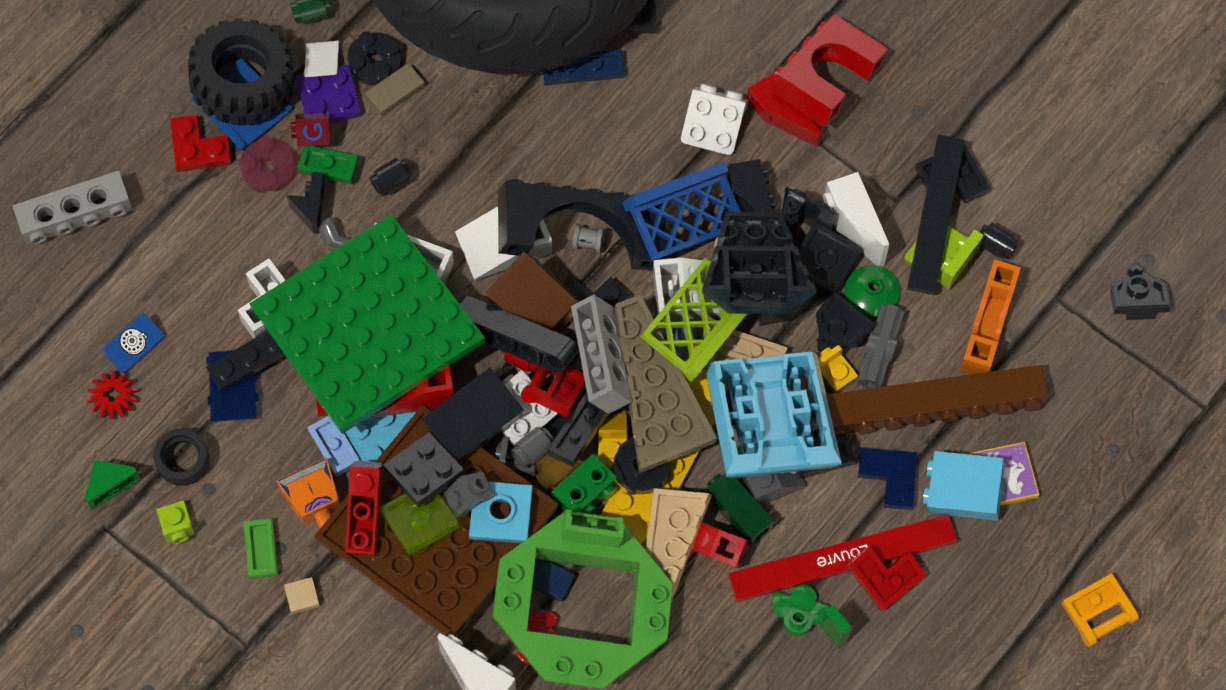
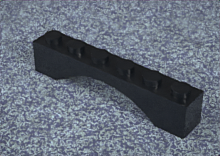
[727,159,798,326]

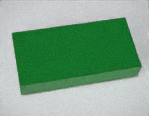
[820,605,851,649]

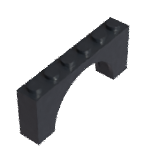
[498,179,667,271]

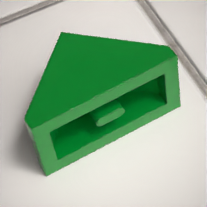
[84,460,141,511]

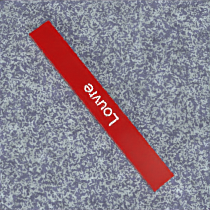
[728,514,957,603]

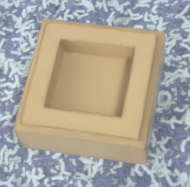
[284,577,320,614]

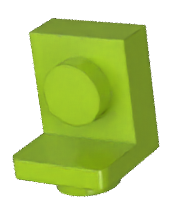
[156,500,195,544]

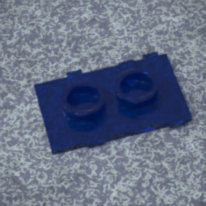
[206,350,259,422]

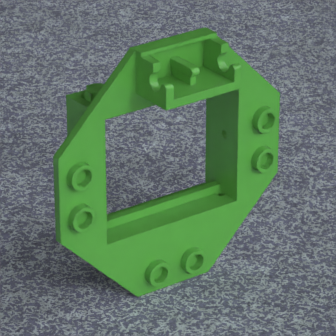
[492,509,673,689]

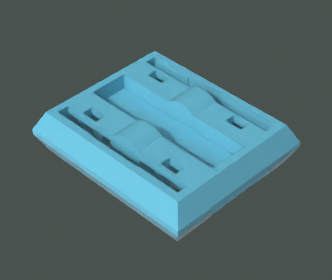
[705,351,841,478]

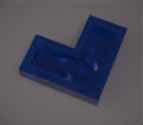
[857,447,917,510]

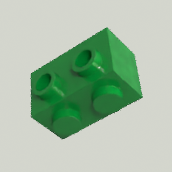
[552,454,617,514]

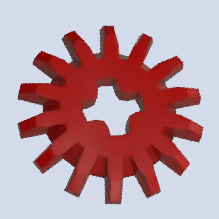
[87,371,138,420]

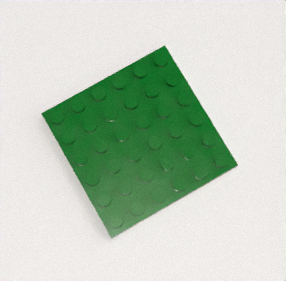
[249,214,485,434]

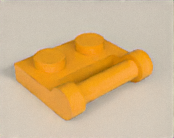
[1061,573,1139,647]

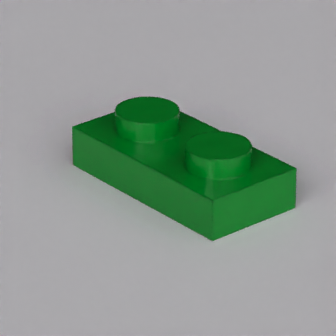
[298,146,359,185]

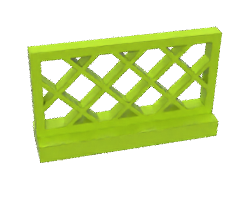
[640,258,746,384]

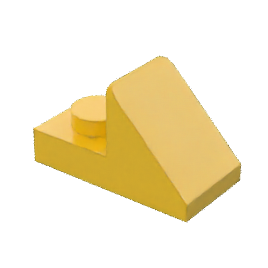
[598,413,627,469]

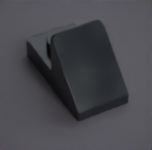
[287,172,325,234]

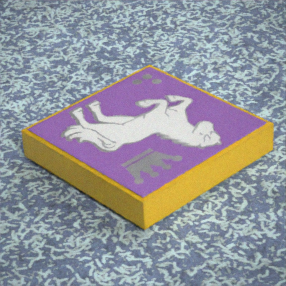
[969,442,1039,506]

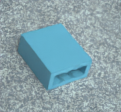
[923,451,1005,521]

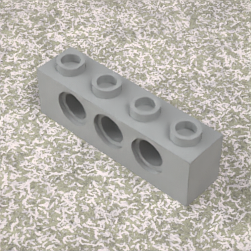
[12,170,133,245]
[571,294,632,414]

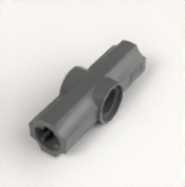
[857,304,905,389]

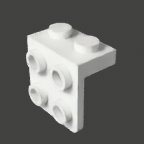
[681,84,749,155]
[501,370,557,446]

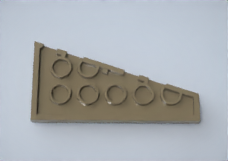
[614,294,717,473]

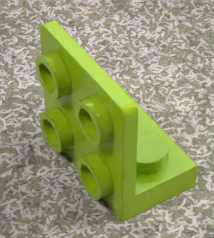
[904,225,984,289]

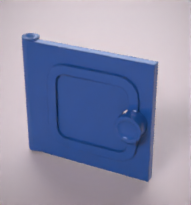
[191,58,292,151]

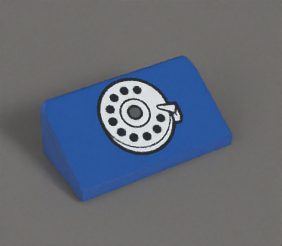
[102,312,165,373]

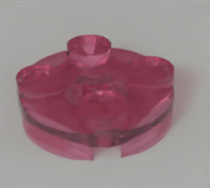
[239,137,295,193]

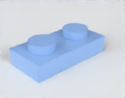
[307,416,360,477]

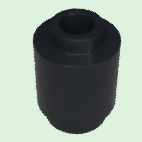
[369,157,412,196]
[979,222,1020,260]

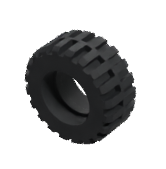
[188,18,293,125]

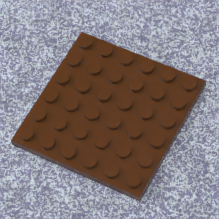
[314,405,559,637]

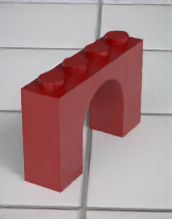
[771,14,888,127]

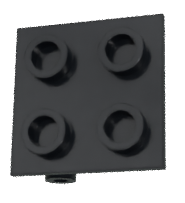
[782,186,835,231]

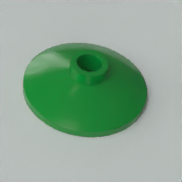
[845,265,900,318]

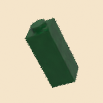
[707,473,774,547]

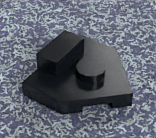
[1110,263,1171,320]
[816,291,876,352]

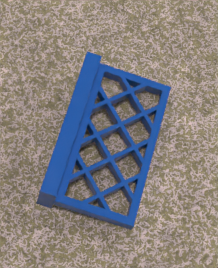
[622,161,741,261]

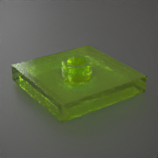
[379,494,459,556]

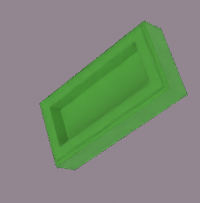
[243,518,278,579]

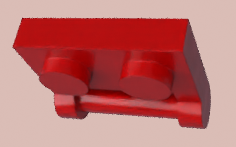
[520,366,585,417]

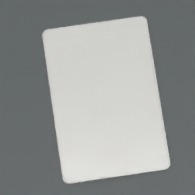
[304,41,339,77]

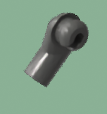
[319,217,351,249]

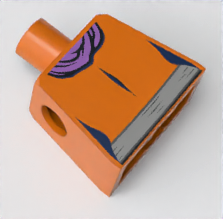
[276,458,340,529]

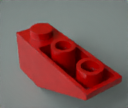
[747,72,822,147]
[370,366,454,418]
[345,461,383,555]
[691,523,749,569]

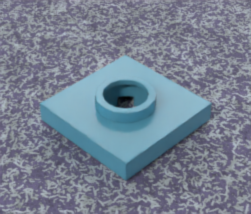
[469,482,532,543]

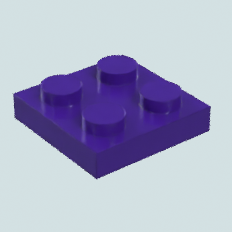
[296,64,361,124]

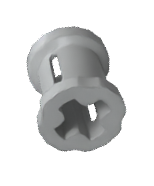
[573,224,604,253]

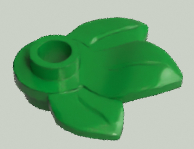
[772,584,829,636]

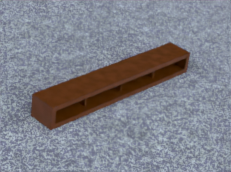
[826,365,1048,438]

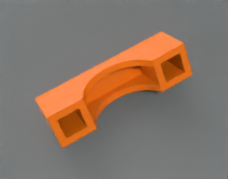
[960,259,1021,374]

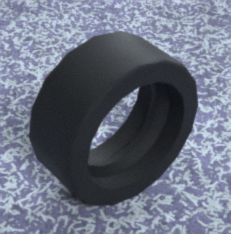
[153,429,210,486]

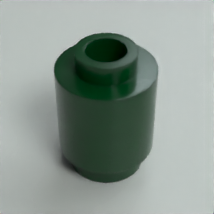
[290,0,331,24]

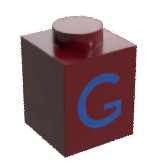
[290,112,330,146]

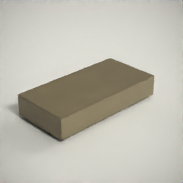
[365,63,425,116]

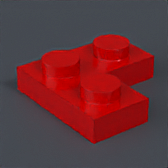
[170,115,232,172]
[846,547,926,611]

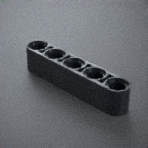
[456,294,578,374]

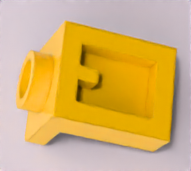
[818,345,858,393]

